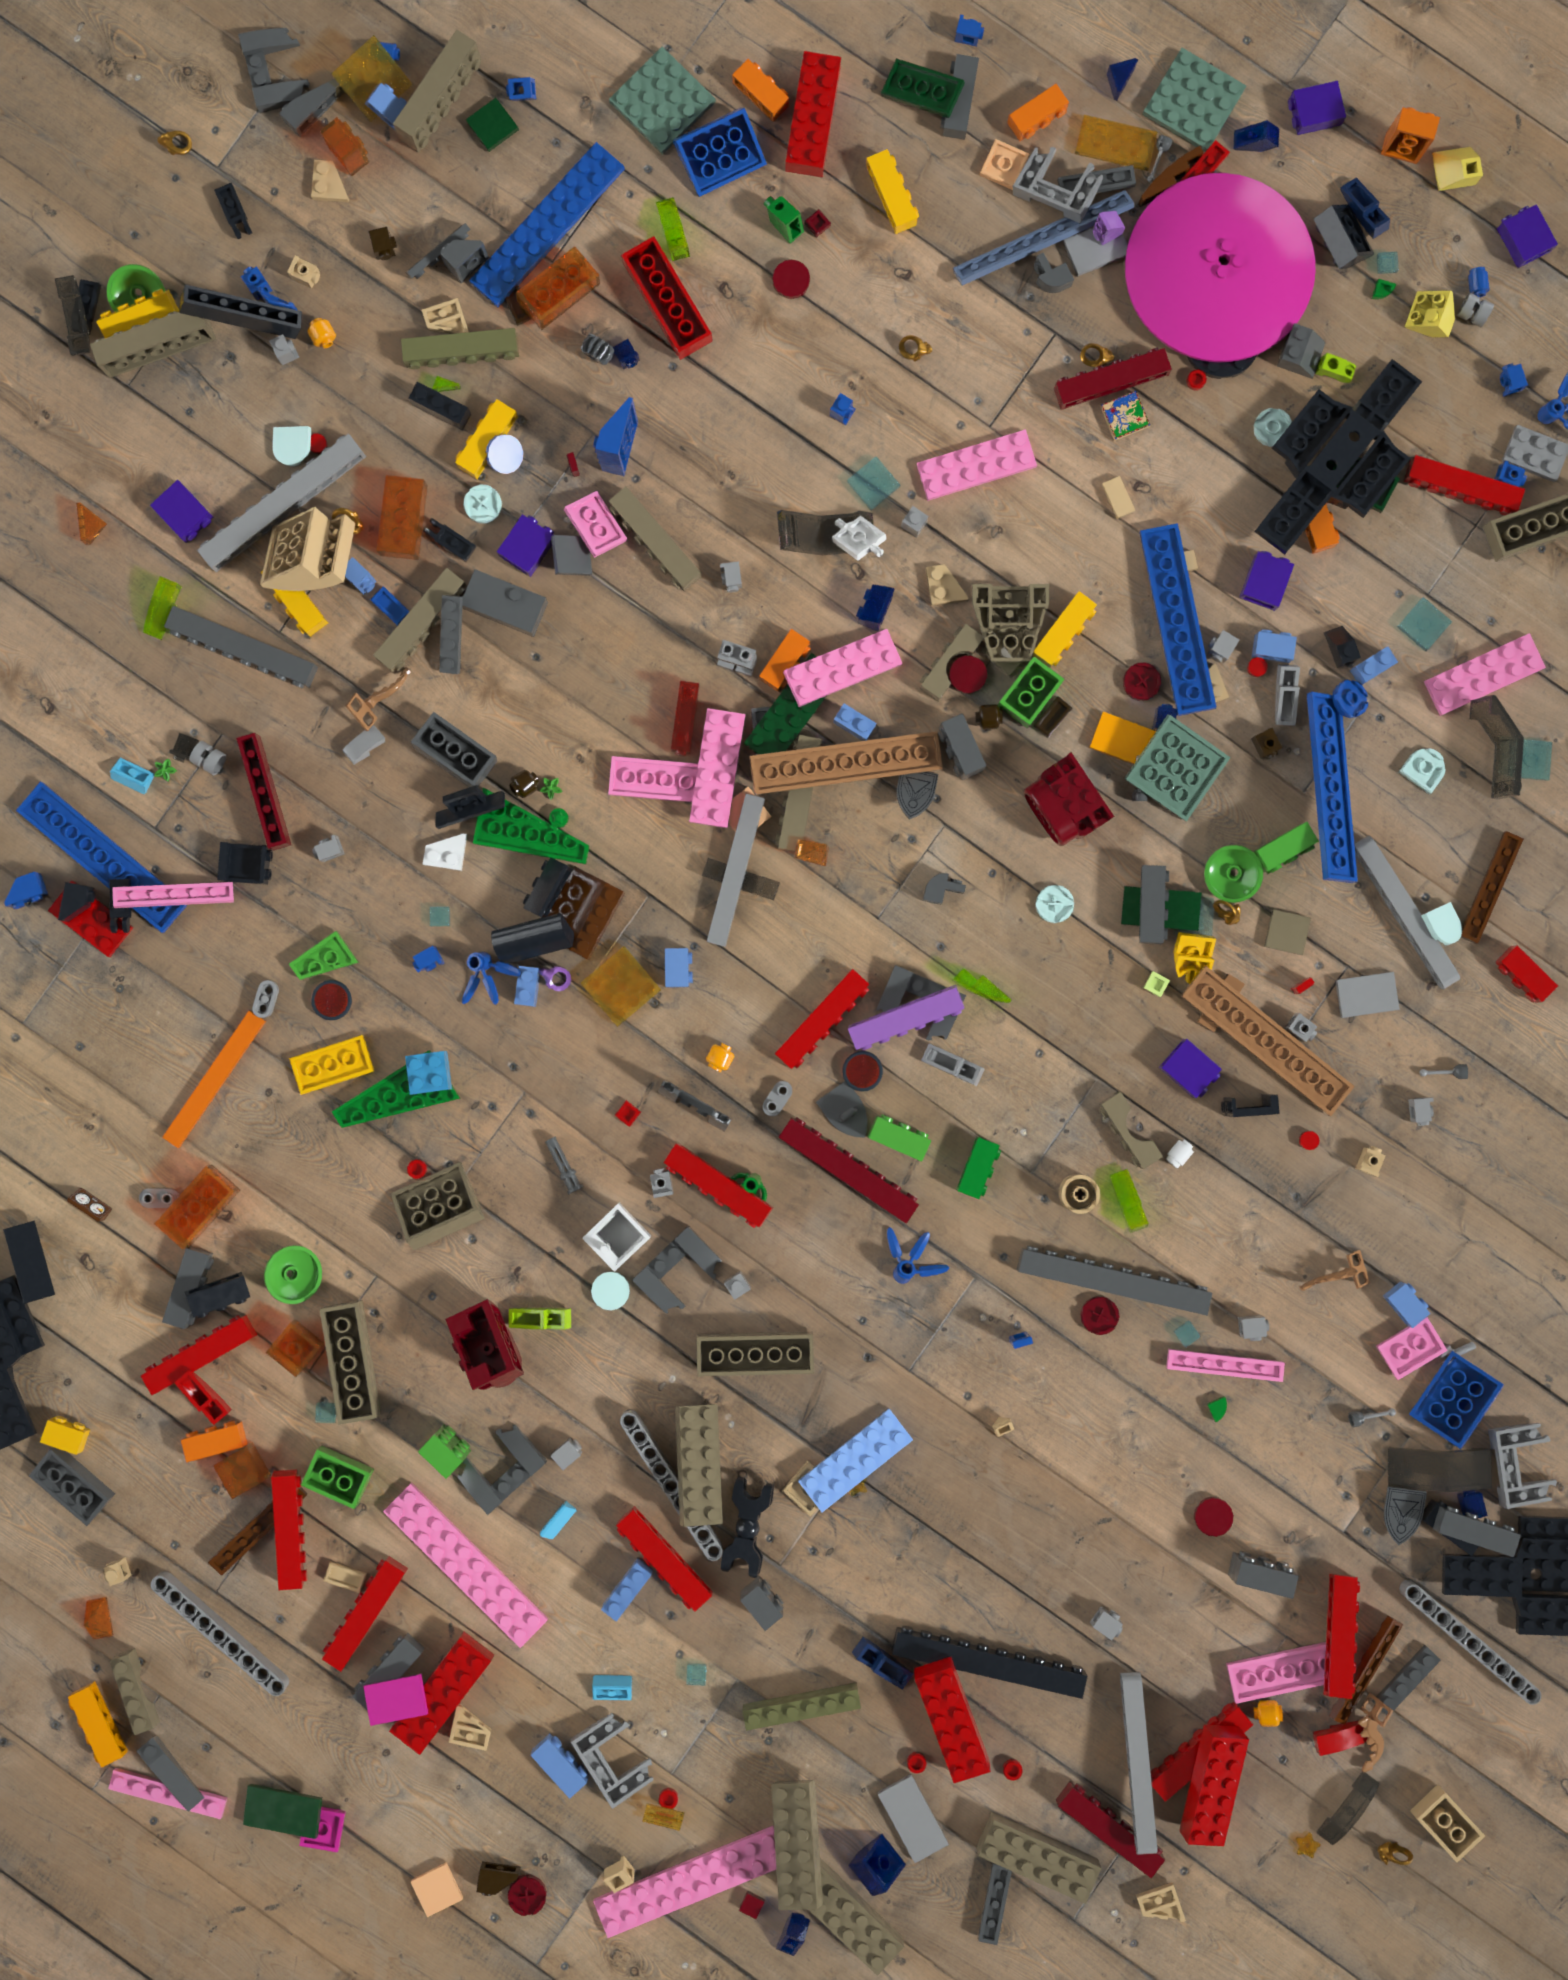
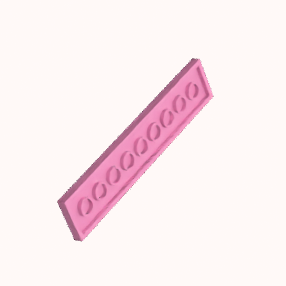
[383,1482,548,1648]
[593,1825,776,1938]

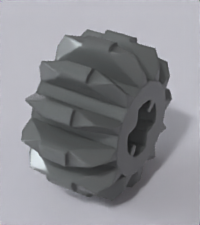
[581,334,614,365]

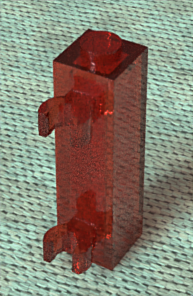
[671,681,700,756]

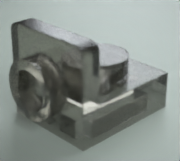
[169,733,199,763]

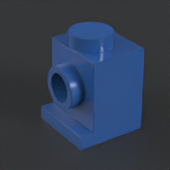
[955,14,984,47]
[506,77,537,101]
[241,266,273,300]
[1500,363,1528,397]
[830,393,856,426]
[1494,461,1527,487]
[413,946,445,972]

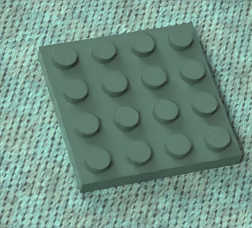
[609,47,716,155]
[1142,48,1246,152]
[1124,714,1231,822]

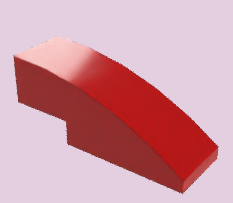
[174,1370,232,1425]
[1313,1720,1368,1756]

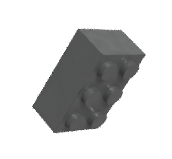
[938,713,986,780]
[1228,1551,1299,1599]

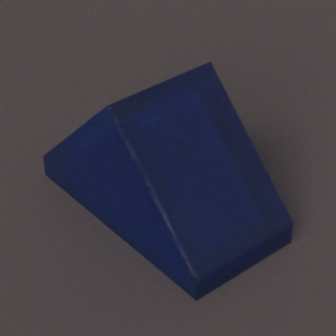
[1107,58,1138,101]

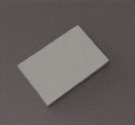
[1063,228,1128,277]
[1335,972,1400,1018]

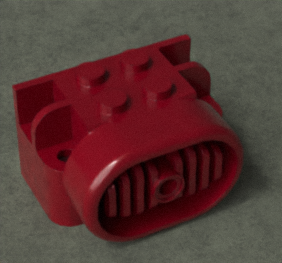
[1024,752,1115,846]
[445,1299,524,1390]

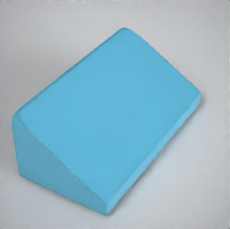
[110,757,155,794]
[540,1501,576,1539]
[592,1675,632,1700]

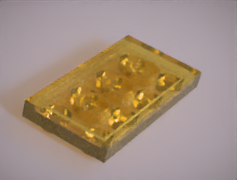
[1075,115,1158,171]

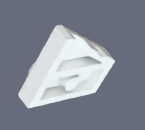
[423,834,467,871]

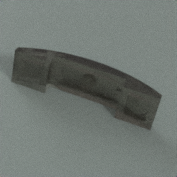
[55,275,91,356]
[702,858,780,901]
[1317,1771,1380,1845]

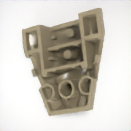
[972,584,1049,662]

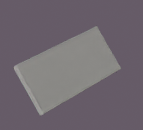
[877,1774,949,1863]

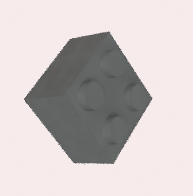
[740,1576,784,1631]

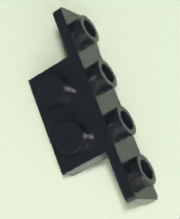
[435,785,505,829]

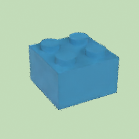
[405,1051,452,1095]

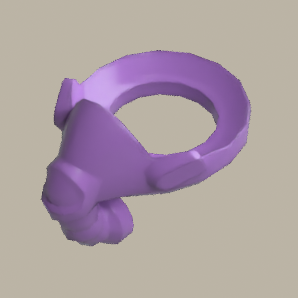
[539,966,571,991]

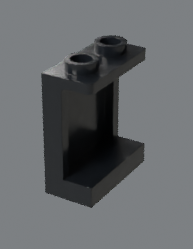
[217,842,273,885]
[1221,1094,1280,1117]

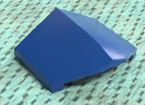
[258,287,297,310]

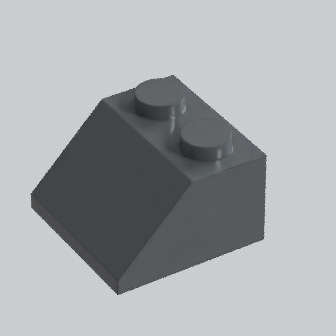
[440,240,489,283]
[1277,323,1326,379]

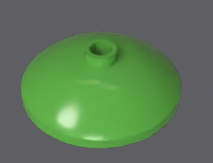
[107,264,165,312]
[1204,845,1263,903]
[264,1245,322,1304]

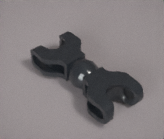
[721,1477,774,1578]

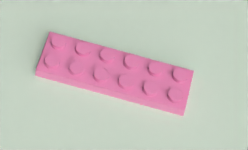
[917,429,1037,501]
[783,629,902,707]
[1424,633,1546,716]
[689,708,745,828]
[608,756,698,802]
[1226,1642,1326,1704]

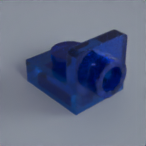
[612,339,640,370]

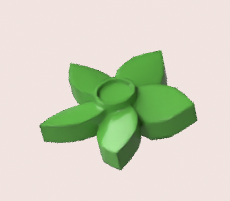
[154,759,177,782]
[540,778,563,800]

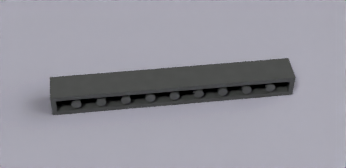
[1017,1246,1213,1316]

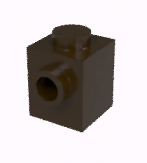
[368,226,397,260]
[1251,728,1282,759]

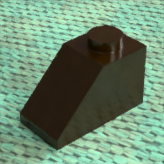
[476,1861,521,1896]

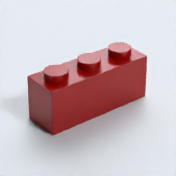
[1495,945,1558,1003]

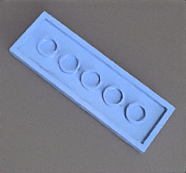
[798,1408,913,1512]

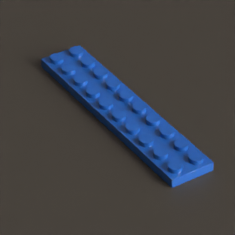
[469,142,625,307]
[1139,523,1217,716]
[1307,692,1358,883]
[16,781,187,933]

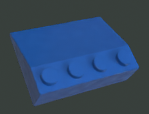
[672,107,767,197]
[593,397,638,476]
[1409,1351,1504,1450]

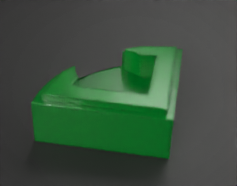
[1371,279,1396,300]
[1207,1396,1227,1422]

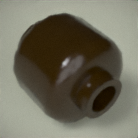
[975,704,1003,729]
[509,770,539,798]

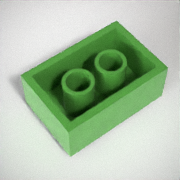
[998,657,1065,729]
[1253,822,1319,875]
[867,1114,931,1162]
[418,1424,471,1479]
[301,1445,374,1509]

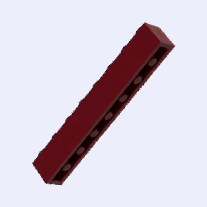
[778,1117,919,1224]

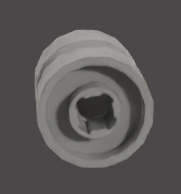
[1457,293,1494,327]
[189,741,227,776]

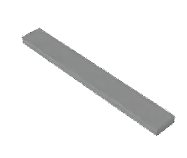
[707,794,765,947]

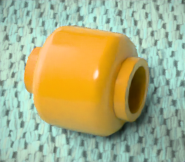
[307,318,336,349]
[706,1043,734,1072]
[1254,1700,1283,1727]

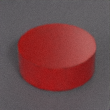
[1186,370,1207,390]
[310,433,328,454]
[1247,657,1268,677]
[1299,1131,1320,1150]
[407,1159,427,1179]
[907,1752,927,1774]
[1003,1759,1023,1781]
[659,1788,678,1810]

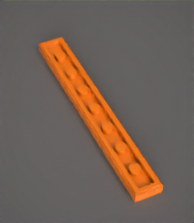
[162,1010,266,1148]

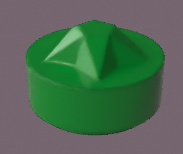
[549,808,569,828]

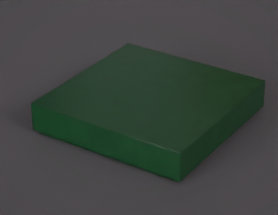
[465,98,519,152]

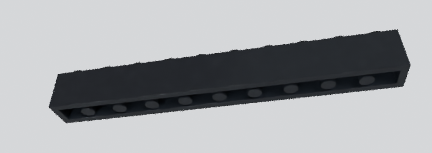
[892,1626,1088,1699]

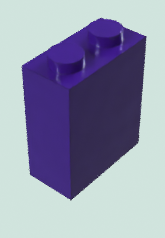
[1288,81,1346,135]
[1497,204,1558,268]
[150,479,214,543]
[497,514,554,577]
[1239,551,1294,611]
[1158,1039,1222,1098]

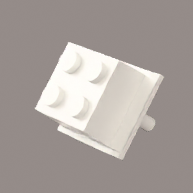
[582,1202,651,1272]

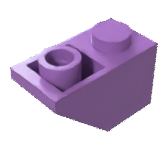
[1093,211,1125,245]

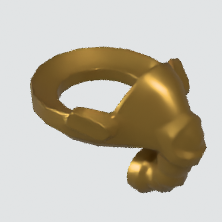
[157,131,192,156]
[899,335,932,361]
[1080,343,1114,367]
[331,508,364,535]
[1213,900,1241,925]
[1377,1842,1413,1865]

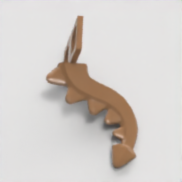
[346,667,410,731]
[1299,1250,1370,1291]
[1358,1692,1393,1772]

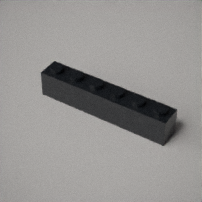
[179,284,302,339]

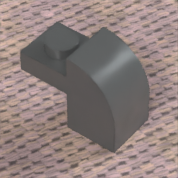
[1034,252,1074,293]
[922,873,966,905]

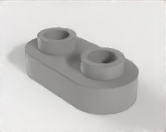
[252,980,279,1018]
[763,1081,792,1116]
[139,1188,180,1208]

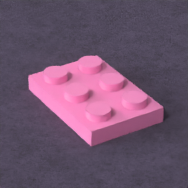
[564,491,627,558]
[1376,1317,1448,1380]

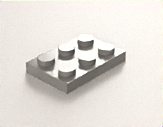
[1501,425,1568,482]

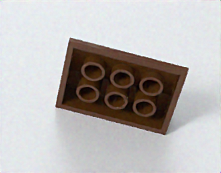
[548,866,625,960]

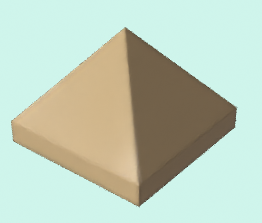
[993,1417,1014,1437]

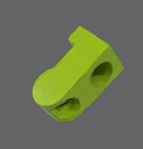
[1315,353,1356,383]

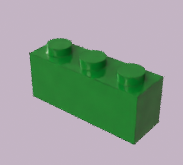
[956,1136,1001,1199]

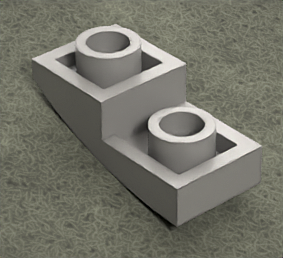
[343,725,385,765]

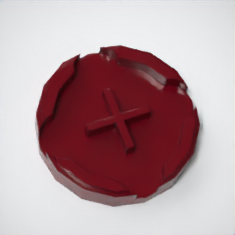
[772,259,810,299]
[949,656,987,694]
[1123,662,1161,701]
[1080,1296,1120,1335]
[1194,1497,1234,1537]
[508,1875,547,1916]

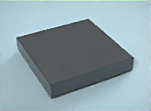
[551,535,592,576]

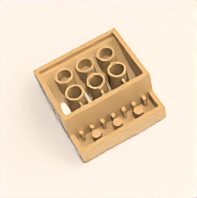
[260,507,355,591]

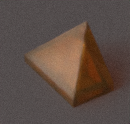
[76,503,107,545]
[794,839,829,866]
[83,1597,114,1640]

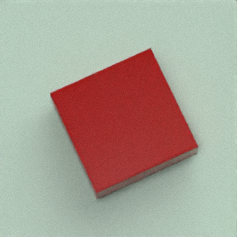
[1291,977,1315,994]
[615,1100,641,1127]

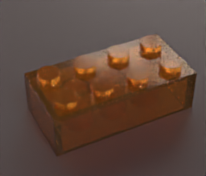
[516,246,600,330]
[377,475,428,560]
[154,1165,240,1250]

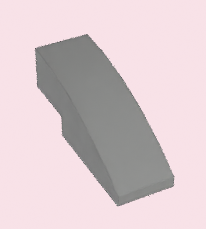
[1275,664,1300,726]
[921,1043,985,1086]

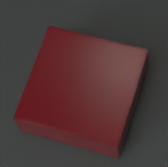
[804,209,831,238]
[566,452,580,477]
[739,1891,765,1919]

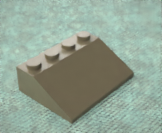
[391,1162,485,1250]

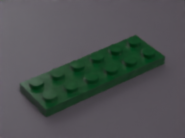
[744,653,827,755]

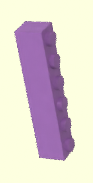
[848,985,964,1051]

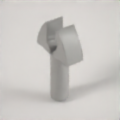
[1439,1342,1476,1365]

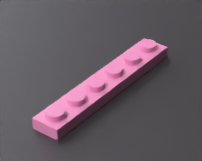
[112,882,234,908]
[1166,1349,1285,1382]
[108,1768,227,1819]

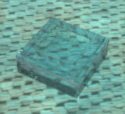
[1377,252,1399,274]
[430,907,450,927]
[1173,1320,1201,1348]
[315,1402,336,1423]
[686,1663,707,1686]

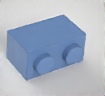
[364,83,407,130]
[345,557,376,595]
[1251,630,1297,663]
[1349,646,1398,685]
[833,703,877,741]
[665,948,693,988]
[514,966,540,1007]
[1383,1281,1430,1328]

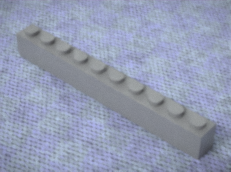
[197,433,366,572]

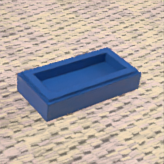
[370,586,410,626]
[1009,1331,1033,1349]

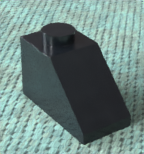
[1324,626,1361,668]
[58,882,95,922]

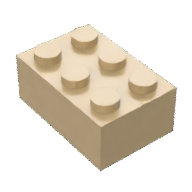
[1410,1785,1485,1863]

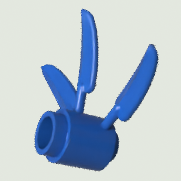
[1537,372,1568,430]
[462,952,521,1005]
[887,1227,949,1284]

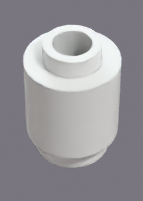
[1166,1140,1194,1169]

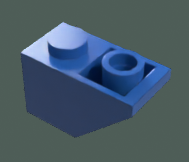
[4,872,48,909]

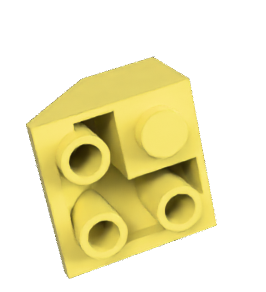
[1432,147,1483,191]
[1405,291,1455,337]

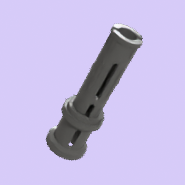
[545,1136,584,1195]

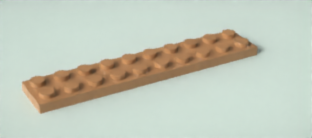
[749,731,943,795]
[1181,966,1355,1116]

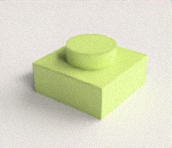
[1143,971,1170,997]

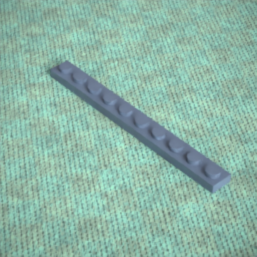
[953,190,1134,285]

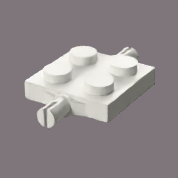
[832,516,886,561]

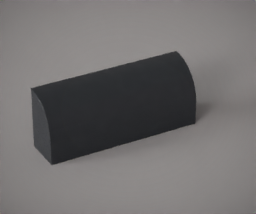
[491,913,574,964]
[3,1220,55,1304]

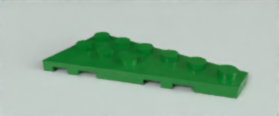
[473,787,590,865]
[332,1050,461,1128]

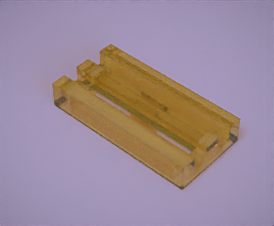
[642,1803,685,1831]

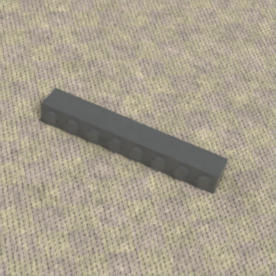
[164,606,318,689]

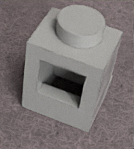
[269,335,300,365]
[720,561,742,593]
[312,835,345,862]
[1284,1013,1317,1042]
[1408,1097,1434,1126]
[650,1168,674,1198]

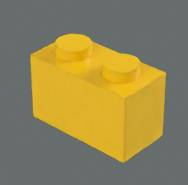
[40,1416,90,1455]

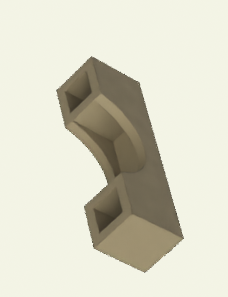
[920,624,984,702]
[1099,1092,1163,1169]
[110,1648,160,1735]

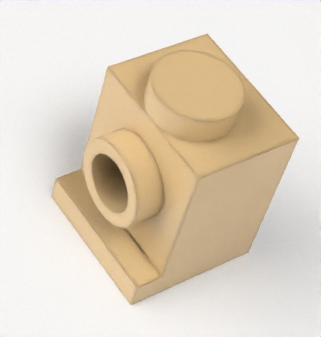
[287,255,320,288]
[1355,1146,1386,1177]
[103,1557,132,1586]
[603,1856,635,1893]

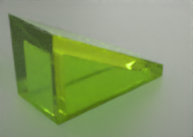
[432,376,461,392]

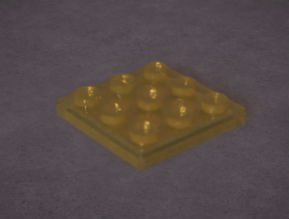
[331,35,413,122]
[581,946,661,1027]

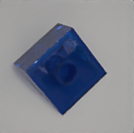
[856,584,895,632]
[848,1834,906,1896]

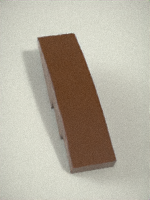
[1138,146,1203,207]

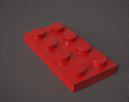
[48,880,134,957]

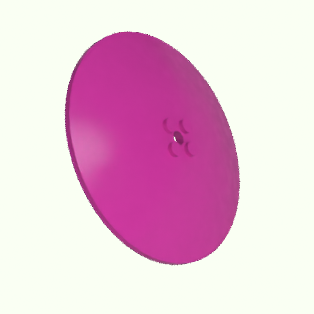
[1125,173,1315,362]

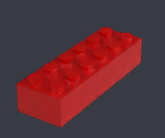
[785,51,841,178]
[621,236,713,360]
[389,1631,494,1755]
[914,1657,991,1783]
[1179,1724,1249,1847]

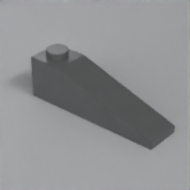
[279,73,353,137]
[137,1736,205,1812]

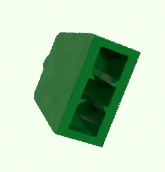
[764,196,804,244]

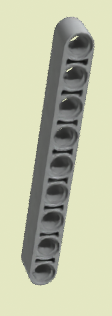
[1354,835,1460,990]
[620,1409,723,1561]
[151,1571,289,1696]
[1399,1580,1541,1705]
[1120,1672,1157,1855]

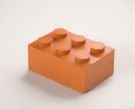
[1380,107,1440,164]

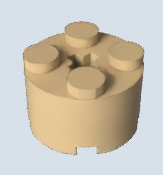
[1058,1174,1100,1214]

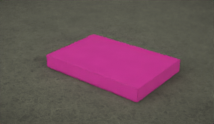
[363,1674,428,1726]

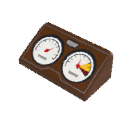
[67,1188,112,1222]

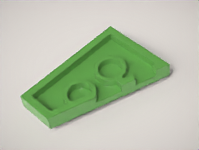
[289,931,359,980]

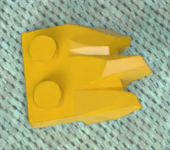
[1173,932,1216,984]

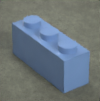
[601,1558,653,1622]
[531,1733,589,1799]

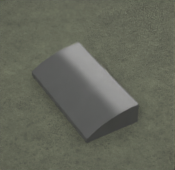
[29,1447,115,1526]

